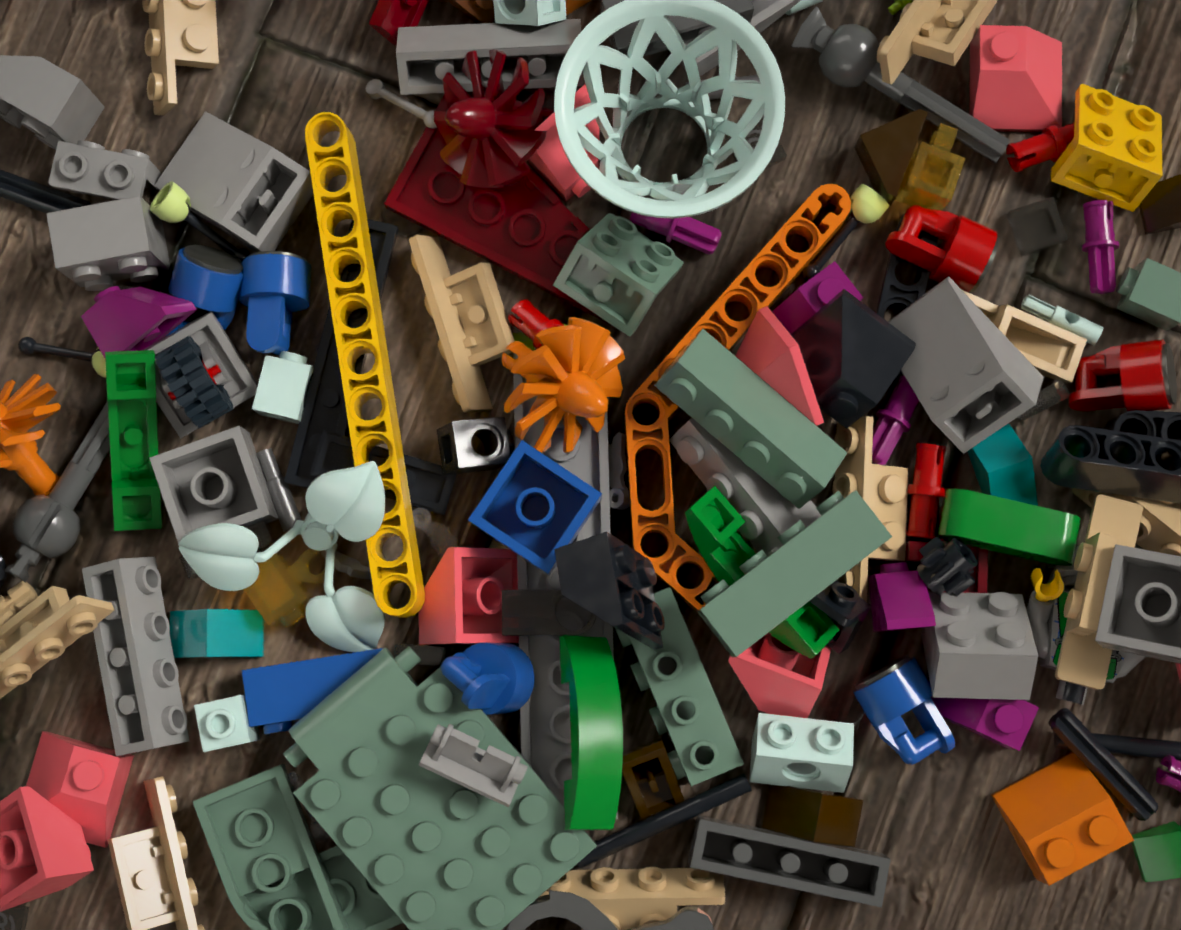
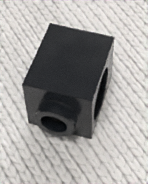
[437,417,514,475]

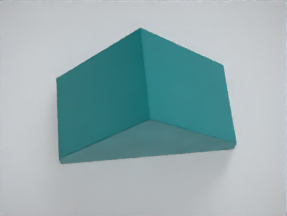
[967,423,1038,506]
[170,609,265,658]

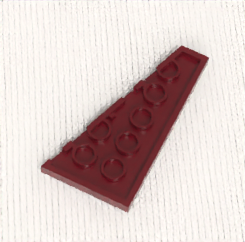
[384,94,616,328]

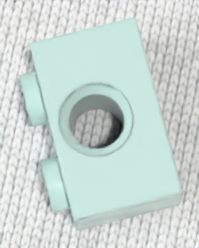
[749,713,854,793]

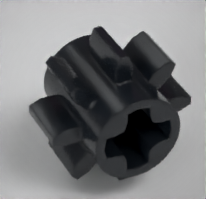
[917,536,978,596]

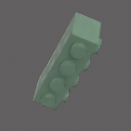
[654,329,847,509]
[697,490,892,658]
[614,587,744,786]

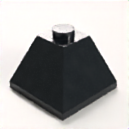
[791,289,916,429]

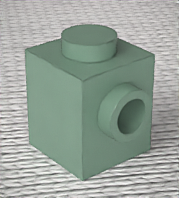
[1116,258,1181,331]

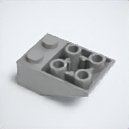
[0,55,105,150]
[154,111,313,252]
[889,276,1044,454]

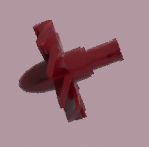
[434,49,554,188]

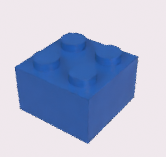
[468,440,602,576]

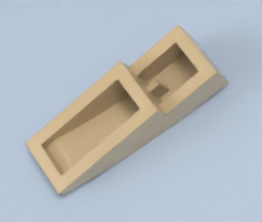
[961,289,1087,383]

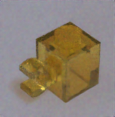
[895,123,966,210]
[243,549,325,628]

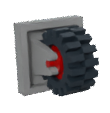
[142,311,258,439]

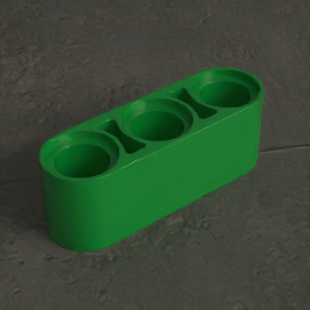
[938,489,1081,566]

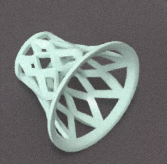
[554,0,785,218]

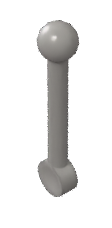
[366,79,437,129]

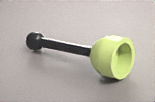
[149,181,250,261]
[802,183,889,281]
[18,337,106,378]

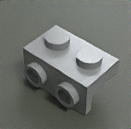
[49,140,161,200]

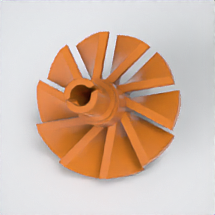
[502,317,625,453]
[0,374,61,496]

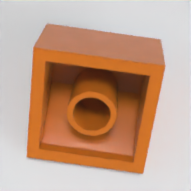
[991,751,1134,886]

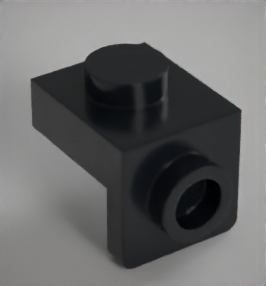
[810,580,872,654]

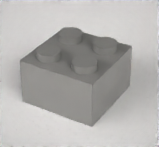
[46,196,171,291]
[149,426,279,544]
[1095,544,1181,664]
[921,592,1038,700]

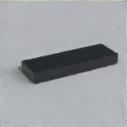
[310,430,457,515]

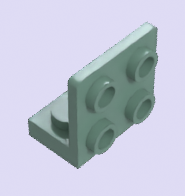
[553,213,684,337]

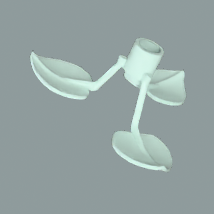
[178,461,385,652]

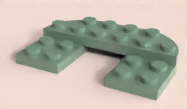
[192,764,403,930]

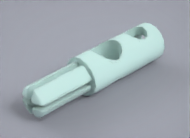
[1021,294,1103,346]

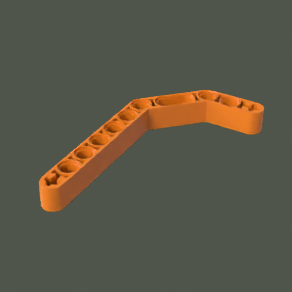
[625,184,851,613]

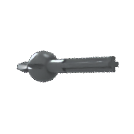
[791,6,1010,163]
[5,401,110,583]

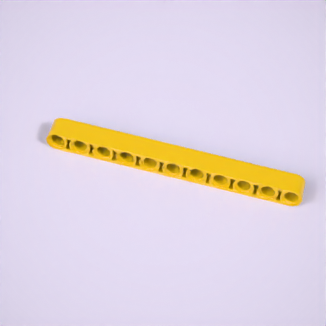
[305,112,425,618]

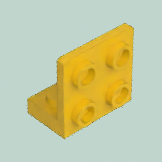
[1051,84,1163,212]

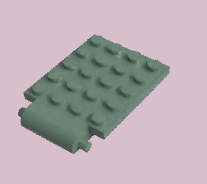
[283,646,597,930]

